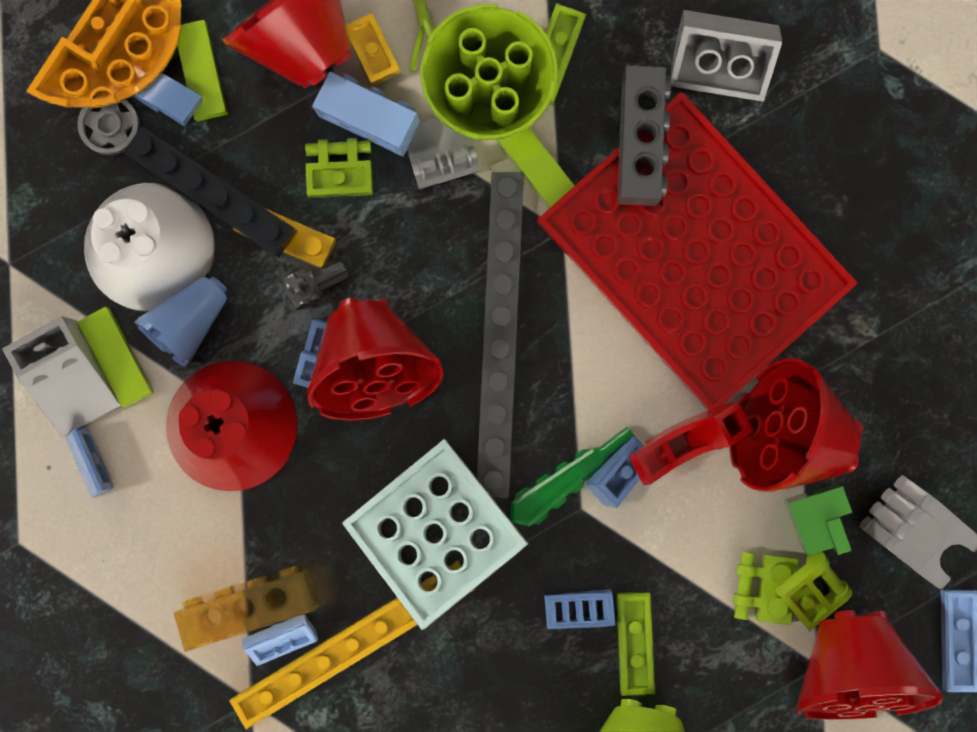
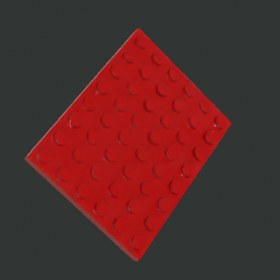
[537,92,858,410]

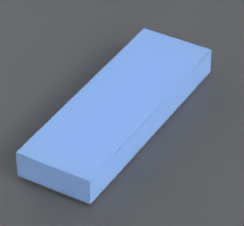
[940,589,977,692]

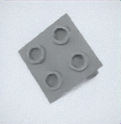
[407,117,481,189]

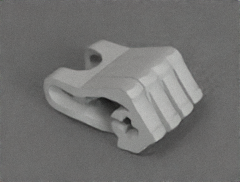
[859,475,977,590]

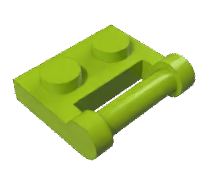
[774,552,852,632]

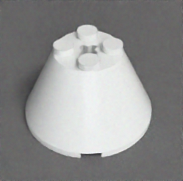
[84,183,215,311]

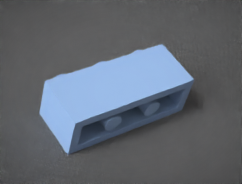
[312,72,420,157]

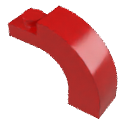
[628,402,753,485]

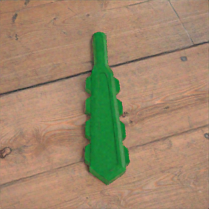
[510,427,635,527]

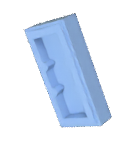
[242,614,318,666]

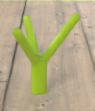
[409,0,436,72]

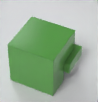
[785,483,852,556]

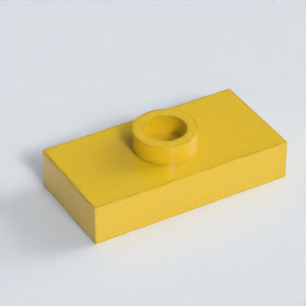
[346,13,401,87]

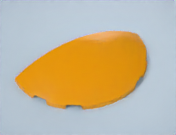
[26,0,182,108]

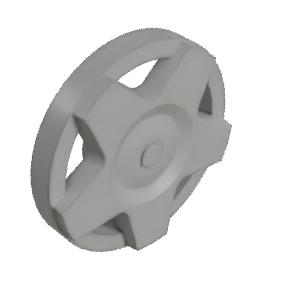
[78,99,141,155]

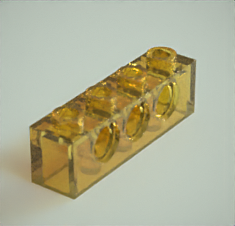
[173,565,320,652]

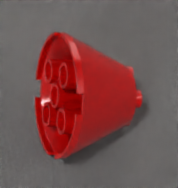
[222,0,353,88]
[307,298,443,420]
[729,358,863,492]
[166,361,298,491]
[796,610,943,720]

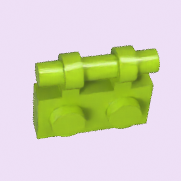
[305,138,373,198]
[732,551,799,626]

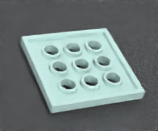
[342,439,528,630]

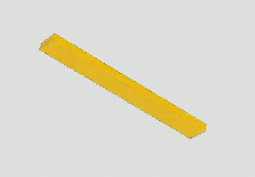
[229,560,475,729]

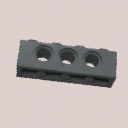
[617,66,671,206]

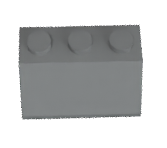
[670,10,782,102]

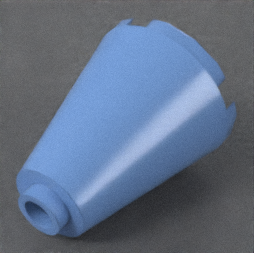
[134,276,227,367]

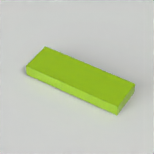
[545,3,586,106]
[177,20,228,122]
[496,128,575,208]
[77,307,154,408]
[616,592,655,696]

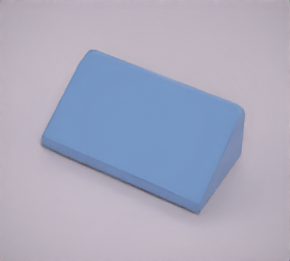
[66,429,114,497]

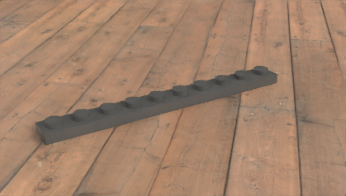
[477,172,524,498]

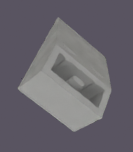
[2,316,121,437]

